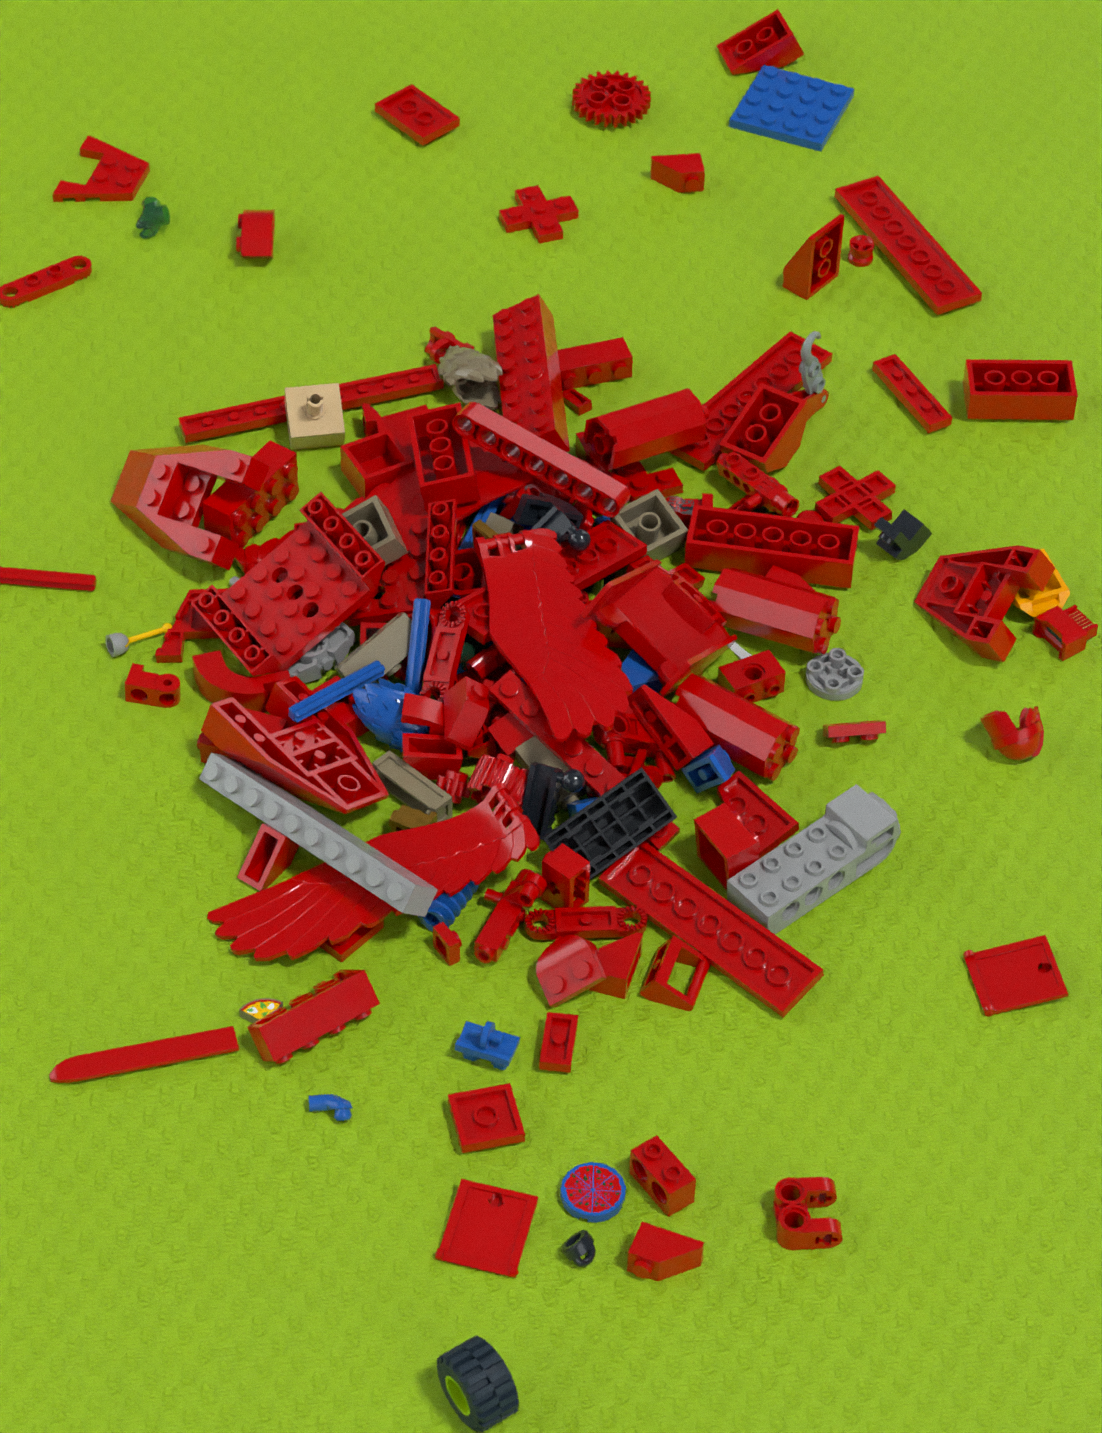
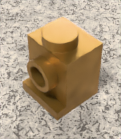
[389,804,437,832]

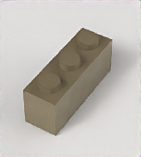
[334,612,412,689]

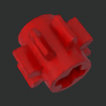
[436,769,471,804]

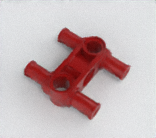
[593,713,676,783]

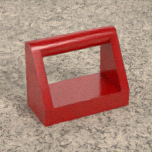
[639,935,711,1011]

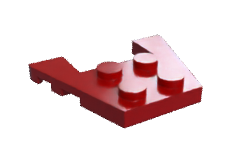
[52,135,150,202]
[155,588,228,663]

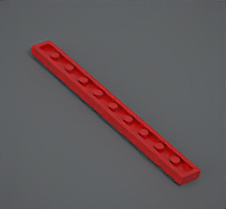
[178,364,444,443]

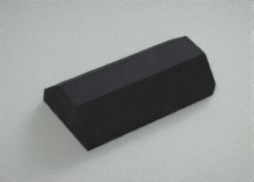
[543,767,677,879]

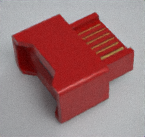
[1032,605,1098,661]

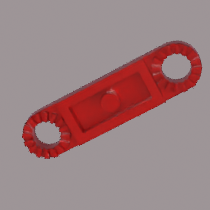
[0,256,92,308]
[419,601,470,703]
[525,905,648,940]

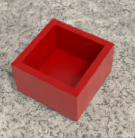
[340,429,414,498]
[694,803,760,891]

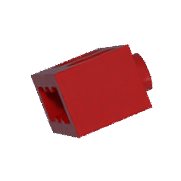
[629,1135,696,1217]

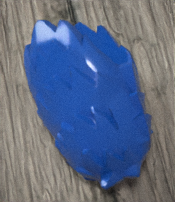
[352,678,430,753]

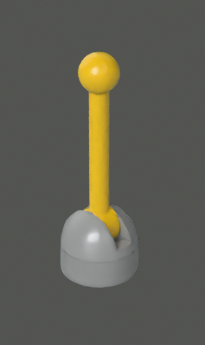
[105,623,172,657]

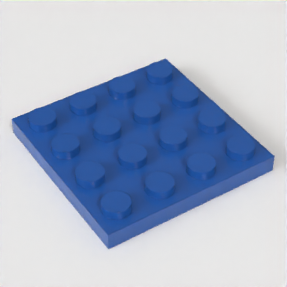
[729,65,854,152]

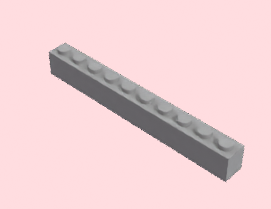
[199,752,438,917]

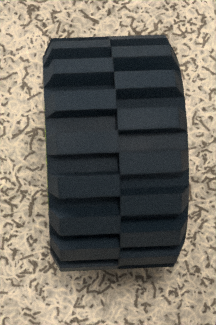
[437,1336,519,1433]

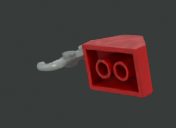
[719,331,829,473]

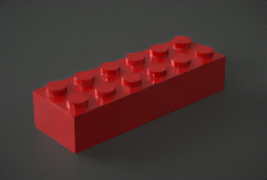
[685,505,859,589]

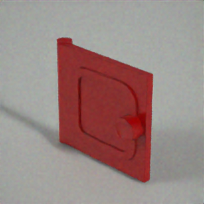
[963,935,1068,1017]
[435,1179,539,1278]

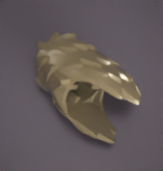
[438,345,503,410]

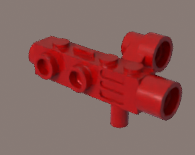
[716,451,799,517]
[474,869,547,963]

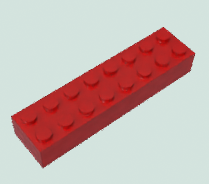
[492,294,570,472]

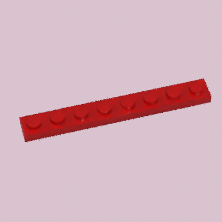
[489,670,680,852]

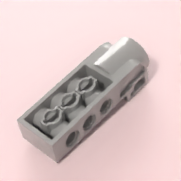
[727,784,901,934]

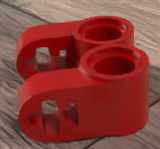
[772,1177,843,1251]

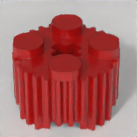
[467,753,529,808]

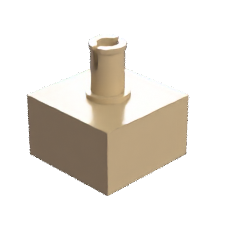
[285,383,345,450]

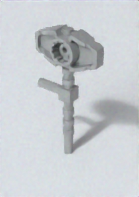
[229,576,356,683]

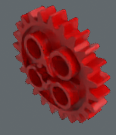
[572,70,651,128]

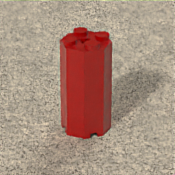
[584,388,709,472]
[710,567,841,655]
[671,673,800,781]

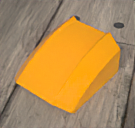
[1012,548,1070,617]

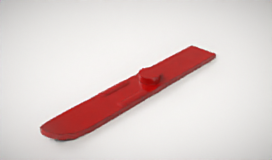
[50,1026,239,1083]

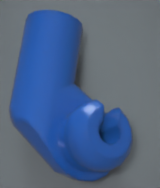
[309,1094,353,1121]

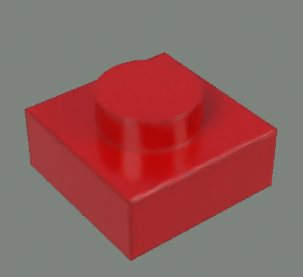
[433,922,462,966]

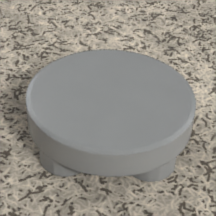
[805,648,864,701]

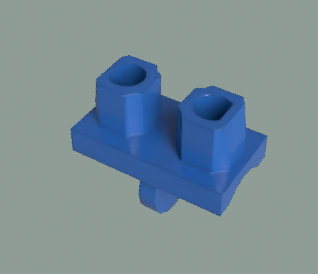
[455,1021,520,1070]

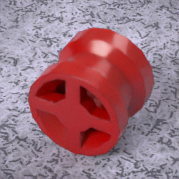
[848,235,875,267]

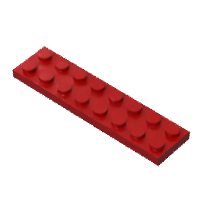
[834,175,982,315]
[668,331,833,471]
[449,520,647,645]
[598,841,824,1018]

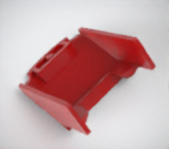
[580,559,738,697]

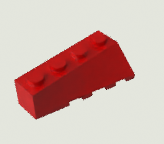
[247,969,380,1064]

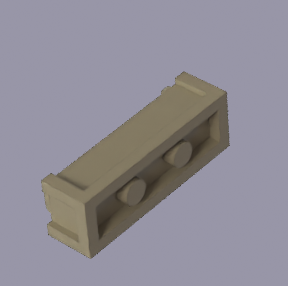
[372,750,452,822]

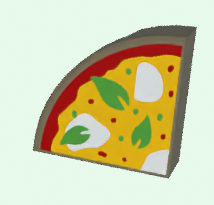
[239,998,283,1023]

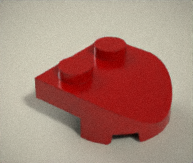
[536,935,607,1008]

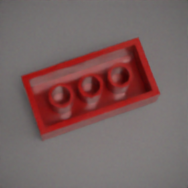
[963,359,1078,420]
[407,402,480,511]
[202,440,299,548]

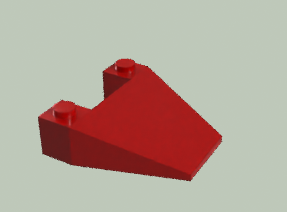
[914,545,1055,662]

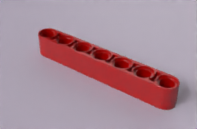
[452,402,631,517]

